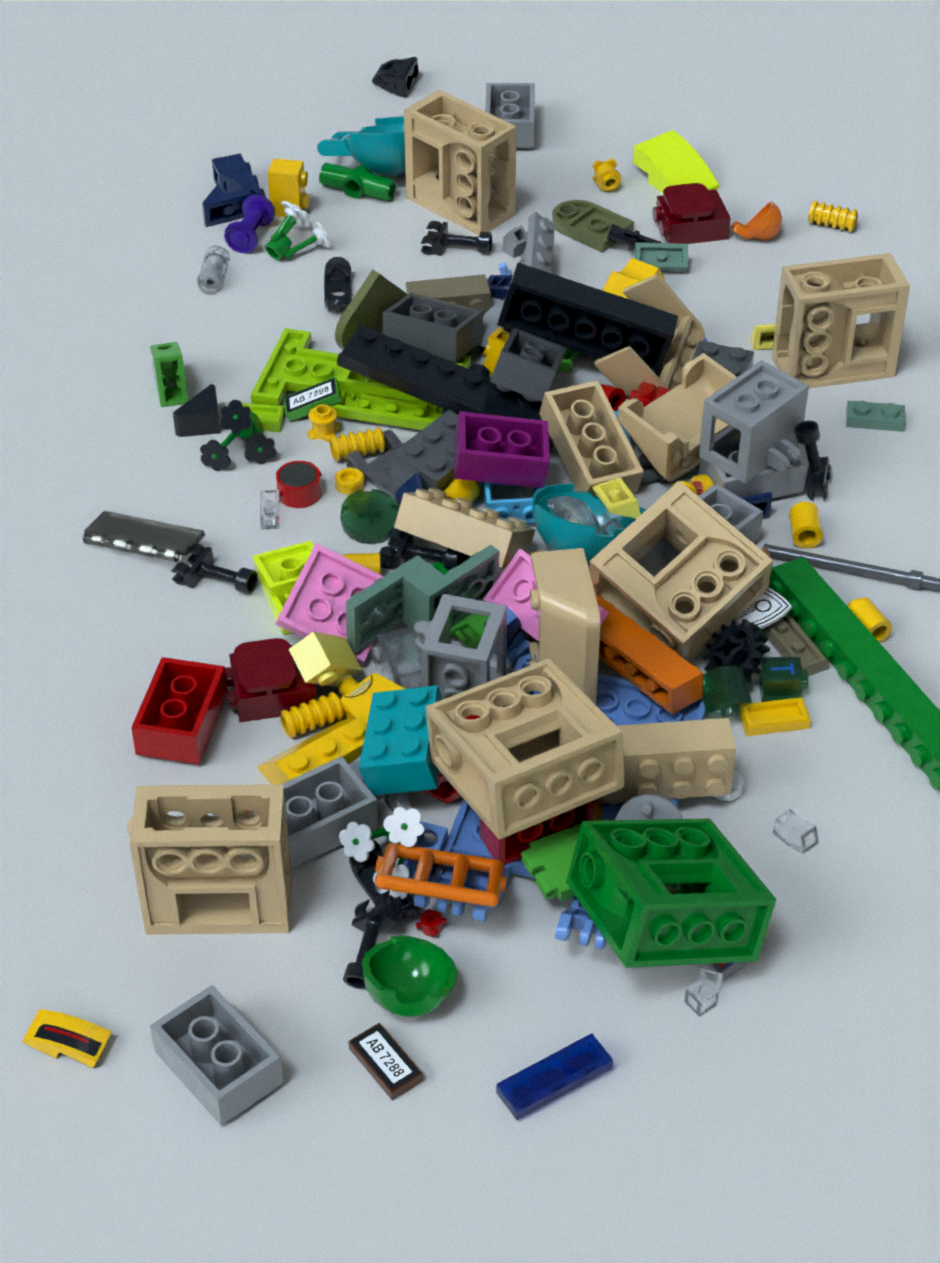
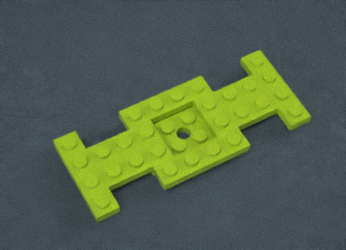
[251,328,492,430]

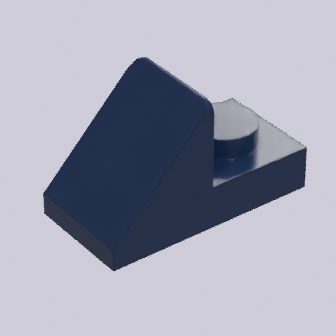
[202,185,252,227]

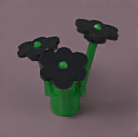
[200,400,277,471]

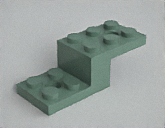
[346,545,500,653]

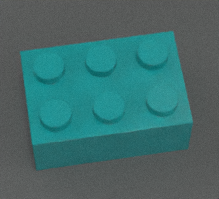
[359,685,443,795]

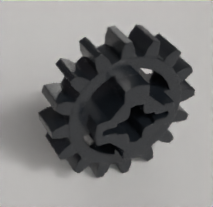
[703,619,770,689]

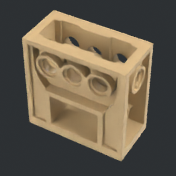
[404,90,516,235]
[771,253,910,388]
[590,481,773,662]
[425,658,625,840]
[129,784,292,935]

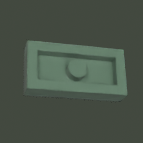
[635,243,688,272]
[846,400,905,432]

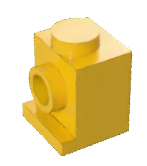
[483,327,511,375]

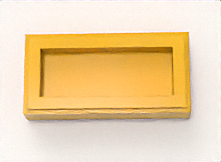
[738,697,811,736]

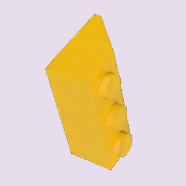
[258,717,367,784]

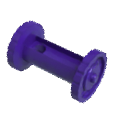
[224,194,276,254]

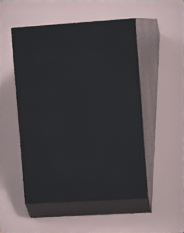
[173,384,220,437]

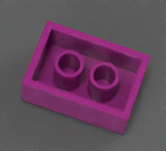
[454,411,550,488]

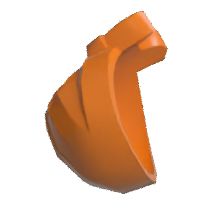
[731,201,782,241]

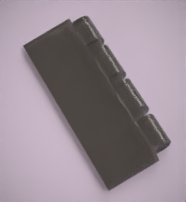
[83,511,205,562]

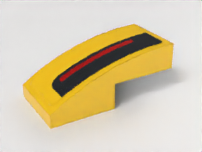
[22,1009,112,1068]

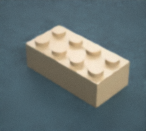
[539,380,644,497]
[394,488,535,568]
[594,718,736,804]

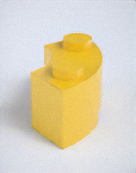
[603,258,665,299]

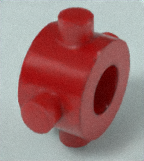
[416,909,447,938]

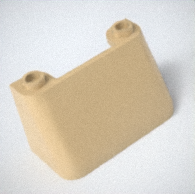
[618,353,741,482]

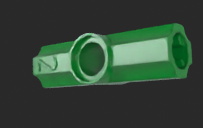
[319,162,397,202]

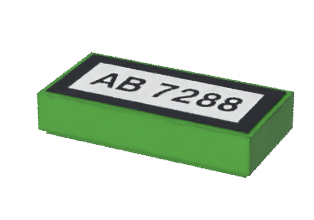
[284,376,342,422]

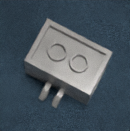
[699,360,809,484]
[414,594,507,699]

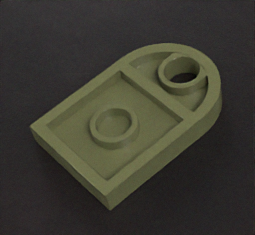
[552,200,634,253]
[335,269,408,350]

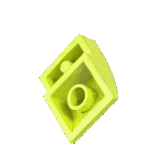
[633,130,719,193]
[252,541,314,635]

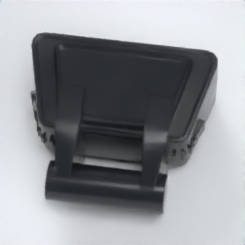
[372,57,419,97]

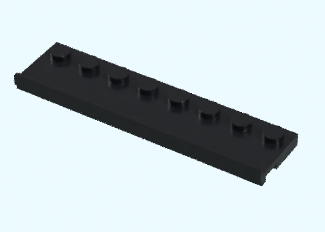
[337,325,554,451]

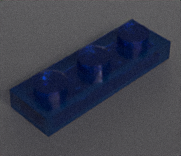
[496,1033,613,1120]

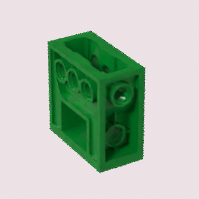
[566,818,777,968]

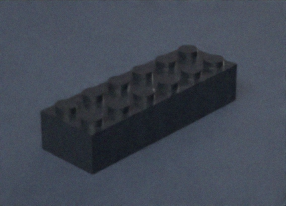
[497,262,678,375]

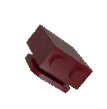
[653,183,731,244]
[225,638,317,723]

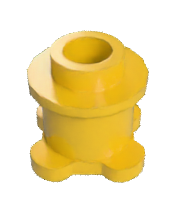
[592,158,622,191]
[308,404,340,442]

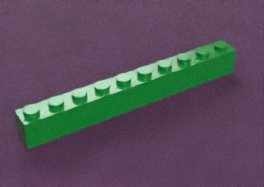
[768,557,940,791]

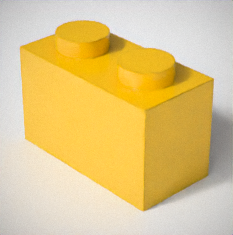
[268,158,309,217]

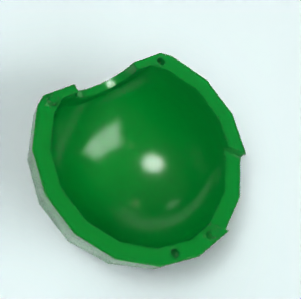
[362,935,458,1017]

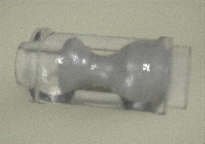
[197,246,230,295]

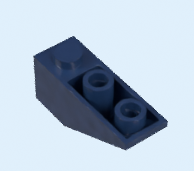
[212,153,266,197]

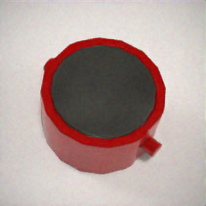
[275,460,322,508]

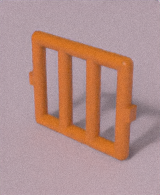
[375,843,507,907]

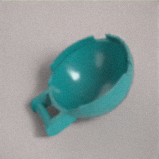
[317,116,406,176]
[532,483,647,567]

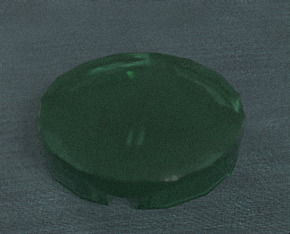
[340,489,399,544]

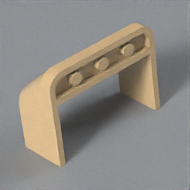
[594,274,705,397]
[528,548,600,705]

